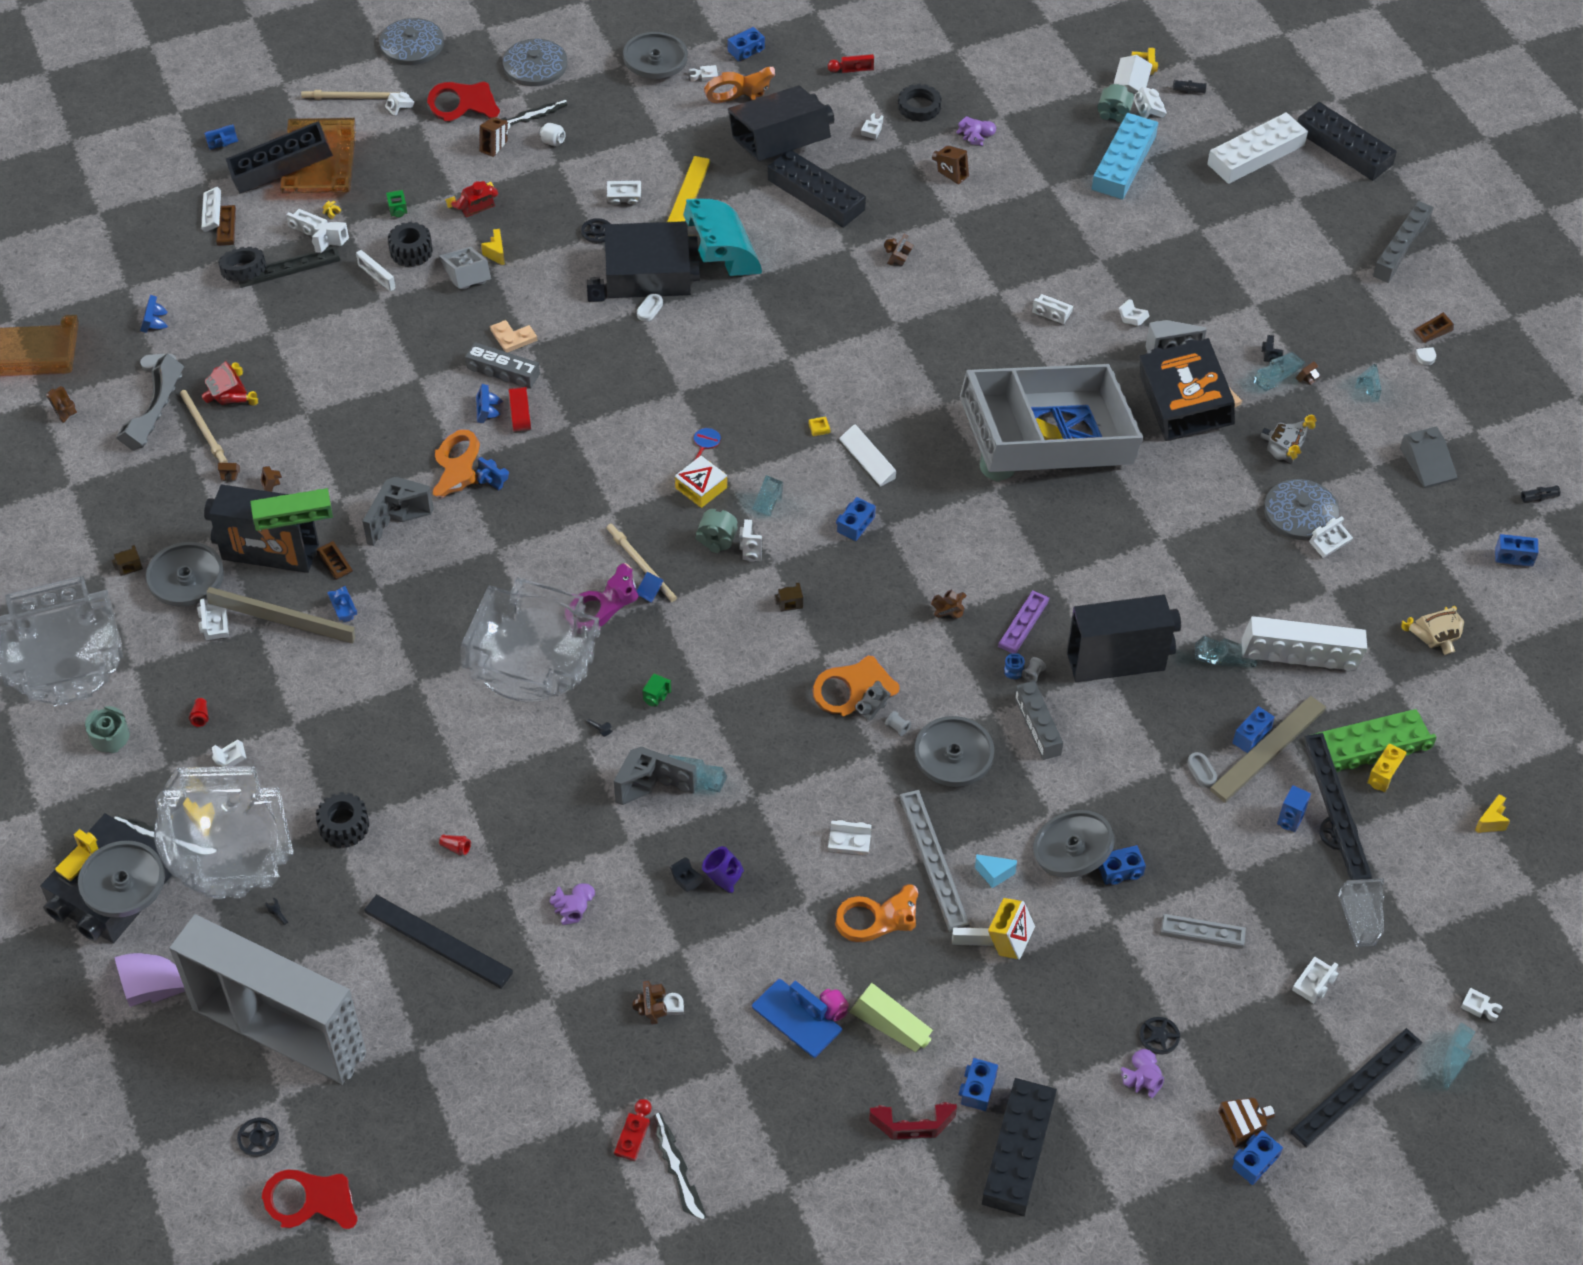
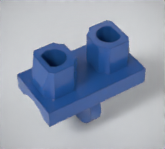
[204,125,238,150]
[475,457,509,490]
[327,586,357,622]

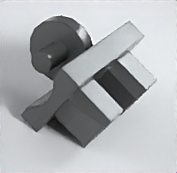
[855,681,891,720]

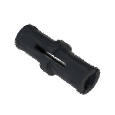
[1173,80,1207,94]
[1521,485,1561,503]

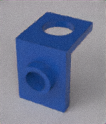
[637,572,664,603]

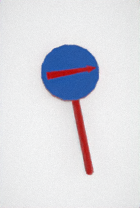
[694,428,721,461]

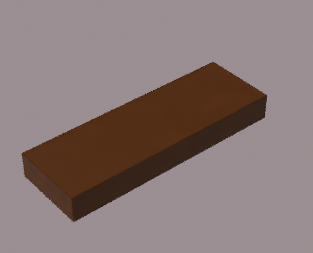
[216,205,236,246]

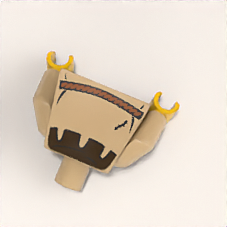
[1401,606,1464,656]

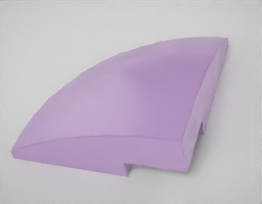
[115,953,185,1007]

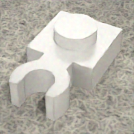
[689,65,718,82]
[861,113,883,139]
[1461,988,1503,1022]

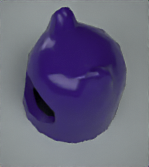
[702,846,744,893]

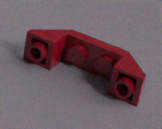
[869,1102,957,1140]

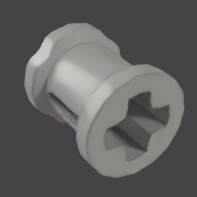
[1022,657,1046,682]
[885,711,911,736]

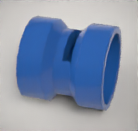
[1004,653,1025,679]

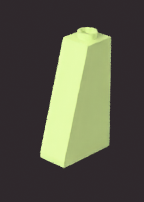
[849,983,933,1052]

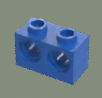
[728,27,765,61]
[836,497,876,541]
[1495,534,1539,567]
[1233,706,1274,753]
[1277,785,1311,832]
[1098,845,1146,885]
[958,1058,998,1111]
[1232,1130,1283,1185]

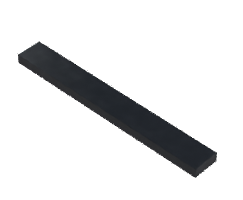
[1303,733,1373,884]
[364,894,513,989]
[1290,1028,1423,1148]

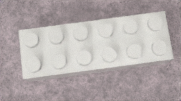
[1207,113,1308,184]
[1242,616,1367,671]

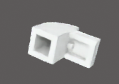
[312,222,349,253]

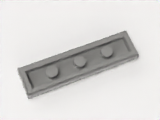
[1160,914,1246,949]

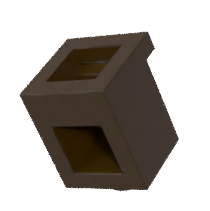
[111,545,143,576]
[774,583,803,612]

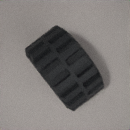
[388,222,433,267]
[316,792,370,848]

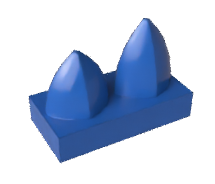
[140,295,168,333]
[476,384,503,423]

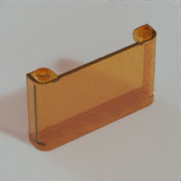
[0,315,79,376]

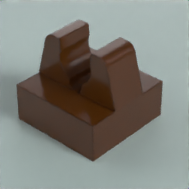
[1296,361,1320,385]
[218,463,240,481]
[260,466,282,492]

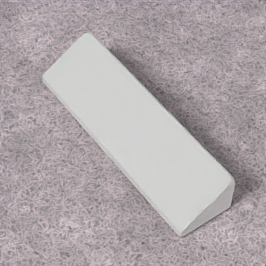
[840,424,896,487]

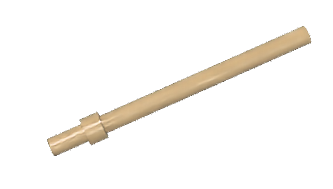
[301,90,399,100]
[180,390,228,463]
[606,524,677,602]

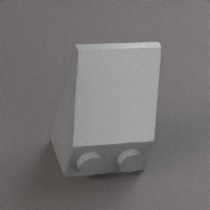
[439,247,491,289]
[1145,320,1207,352]

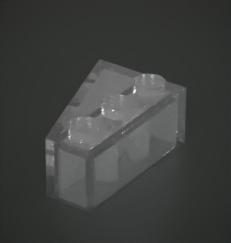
[1338,878,1384,947]

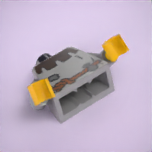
[1260,415,1317,464]

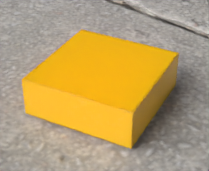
[808,416,830,436]

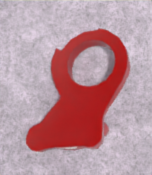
[427,81,500,121]
[261,1169,358,1229]

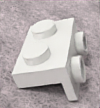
[1134,86,1167,118]
[607,181,641,205]
[286,209,328,236]
[1032,294,1073,324]
[1309,516,1353,558]
[740,520,762,562]
[197,599,229,640]
[1292,957,1339,1004]

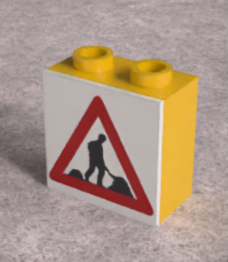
[675,456,727,508]
[988,898,1035,960]

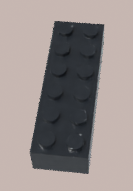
[1297,102,1397,181]
[226,121,333,194]
[768,150,866,228]
[981,1078,1057,1217]

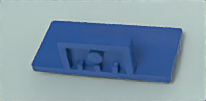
[752,979,842,1058]

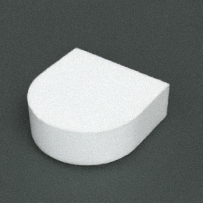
[1415,347,1436,365]
[662,993,684,1015]

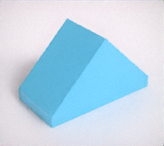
[975,854,1017,888]

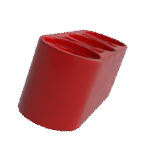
[509,387,531,432]

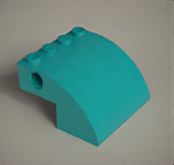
[683,199,762,276]

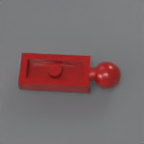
[827,54,874,73]
[614,1099,652,1161]

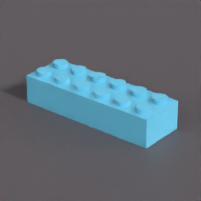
[1092,113,1158,199]

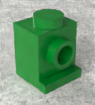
[386,190,408,217]
[642,673,671,707]

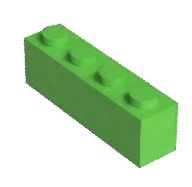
[251,488,333,531]

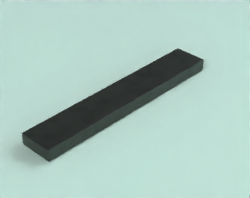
[238,246,341,288]

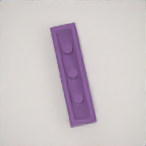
[998,590,1049,653]

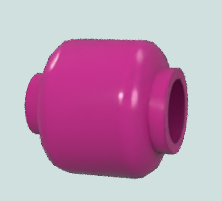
[820,989,849,1021]

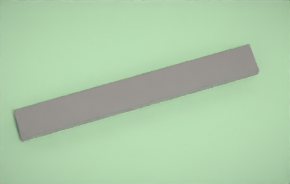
[900,790,969,932]

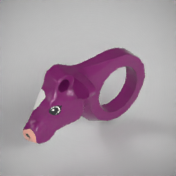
[567,563,639,632]

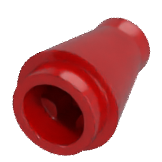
[189,698,209,727]
[439,834,471,856]

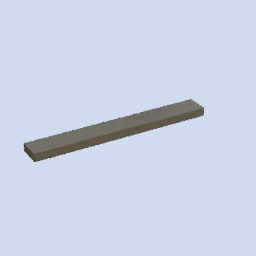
[207,587,355,643]
[1210,696,1326,803]

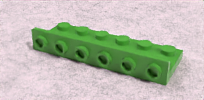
[1311,709,1437,772]

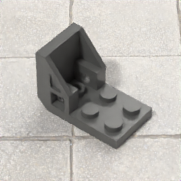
[362,477,434,546]
[614,747,697,805]

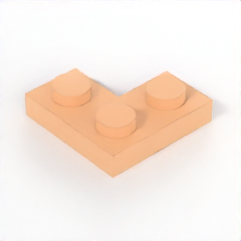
[490,320,538,352]

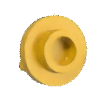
[322,200,341,219]

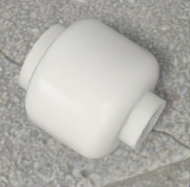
[540,123,565,146]

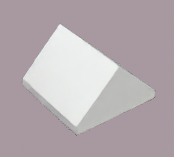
[1114,55,1152,93]

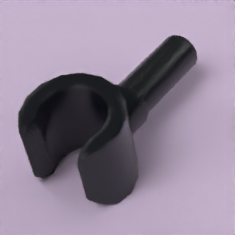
[587,719,613,737]
[266,898,288,925]

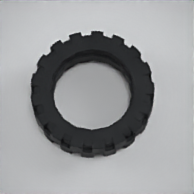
[898,84,942,122]
[218,247,267,282]

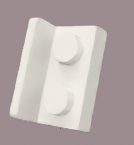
[828,820,871,855]

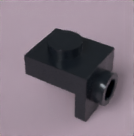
[587,277,605,302]
[1261,335,1284,364]
[670,857,704,892]

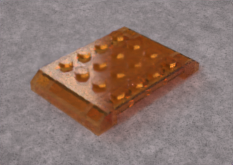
[280,118,356,193]

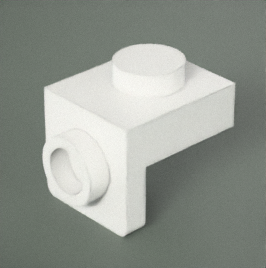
[385,92,414,115]
[1119,299,1149,326]
[212,740,246,769]

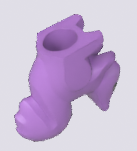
[956,116,996,146]
[550,883,595,925]
[1121,1049,1164,1098]

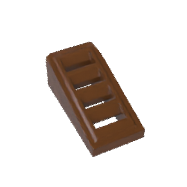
[1414,312,1454,343]
[317,541,353,580]

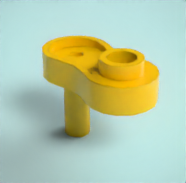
[1131,48,1158,75]

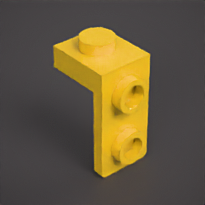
[1367,744,1406,792]
[55,829,98,881]

